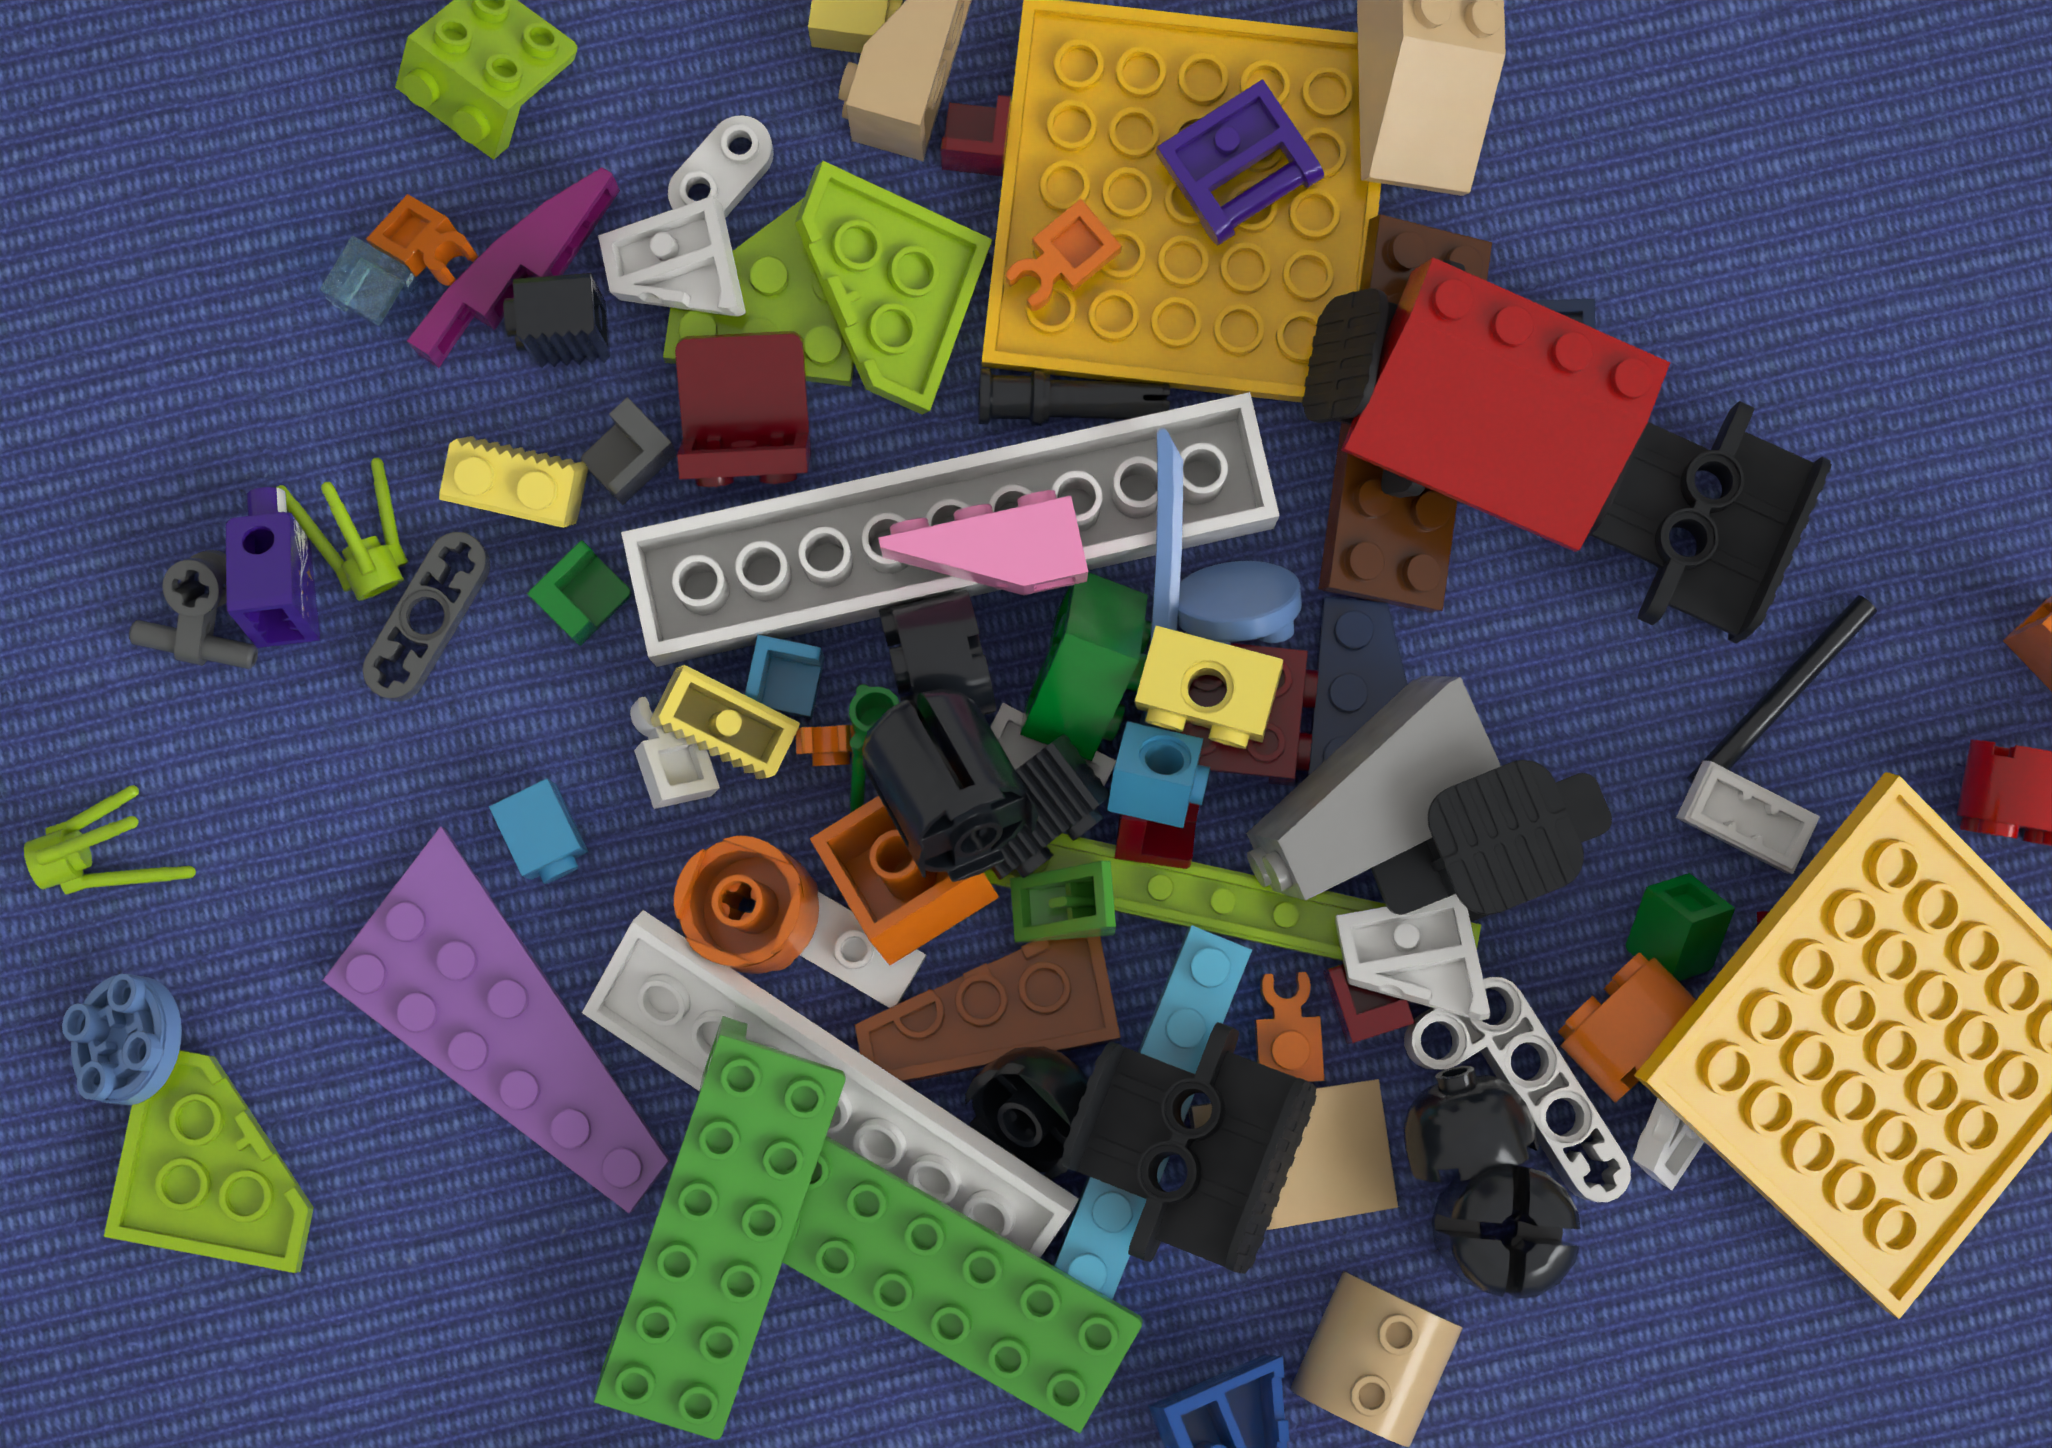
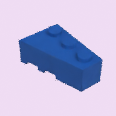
[1148,1354,1290,1448]

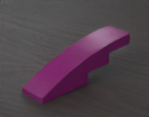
[407,167,620,368]

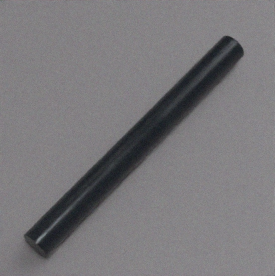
[1687,595,1877,784]

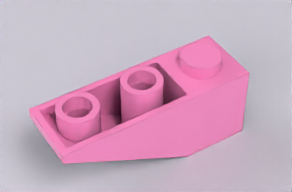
[878,490,1088,595]

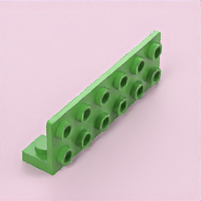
[594,1016,846,1440]
[783,1136,1143,1434]

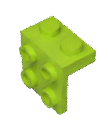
[395,0,578,160]

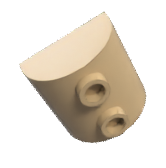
[1290,1271,1463,1447]

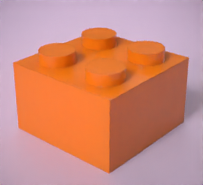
[810,796,999,966]

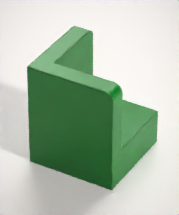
[527,540,632,646]
[1626,873,1735,982]

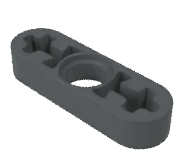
[363,532,490,702]

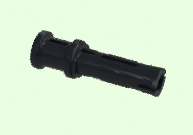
[978,368,1170,426]

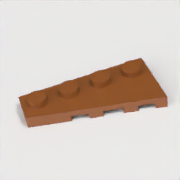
[854,937,1121,1083]

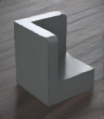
[581,397,677,505]

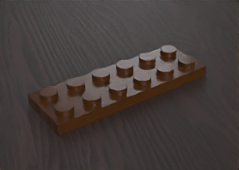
[1318,214,1492,613]

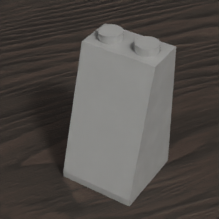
[1246,676,1501,901]

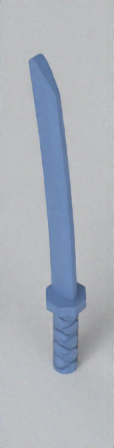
[1140,428,1183,729]

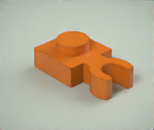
[366,194,478,286]
[1006,198,1122,312]
[796,725,854,767]
[1254,972,1325,1082]

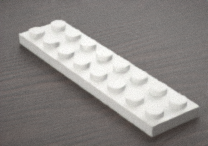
[582,910,1079,1258]

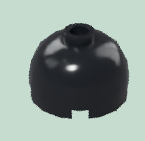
[965,1046,1088,1180]
[1403,1066,1539,1182]

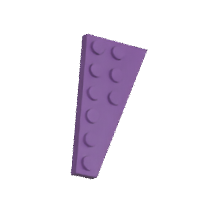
[322,826,671,1213]

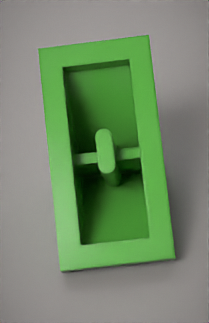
[1010,861,1116,942]

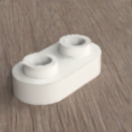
[668,115,774,218]

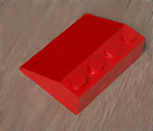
[1341,257,1671,552]

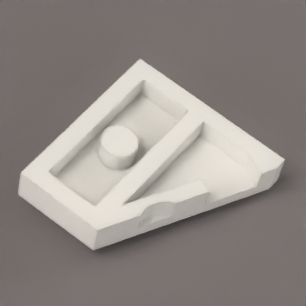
[598,196,746,317]
[1335,894,1490,1020]

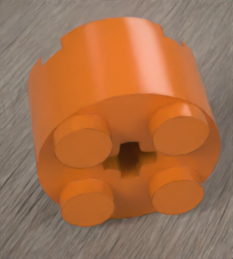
[674,836,819,974]
[1558,952,1696,1103]

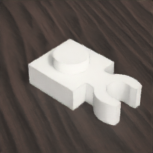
[630,697,720,809]

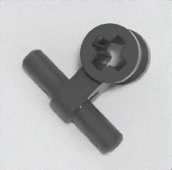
[129,550,258,669]

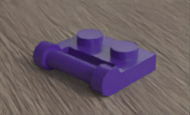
[1156,79,1324,245]

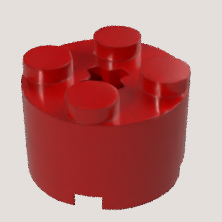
[1957,740,2052,846]

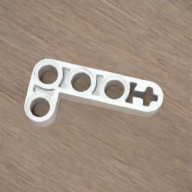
[1404,977,1631,1202]

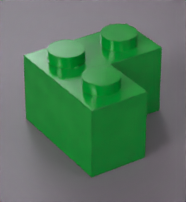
[1020,572,1151,761]

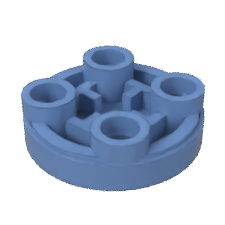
[1177,561,1302,645]
[62,974,182,1105]

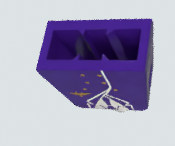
[226,487,320,648]

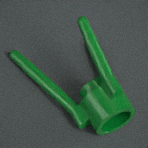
[849,684,899,813]

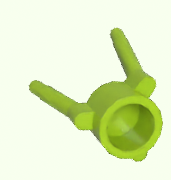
[276,457,409,601]
[24,785,196,895]

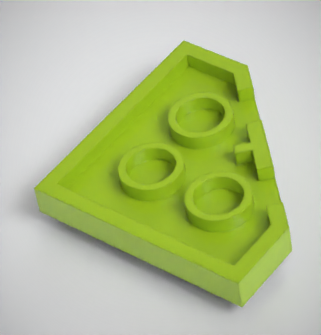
[795,161,992,415]
[663,198,855,387]
[104,1050,314,1273]

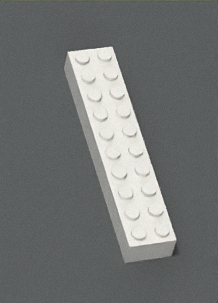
[621,392,1279,667]

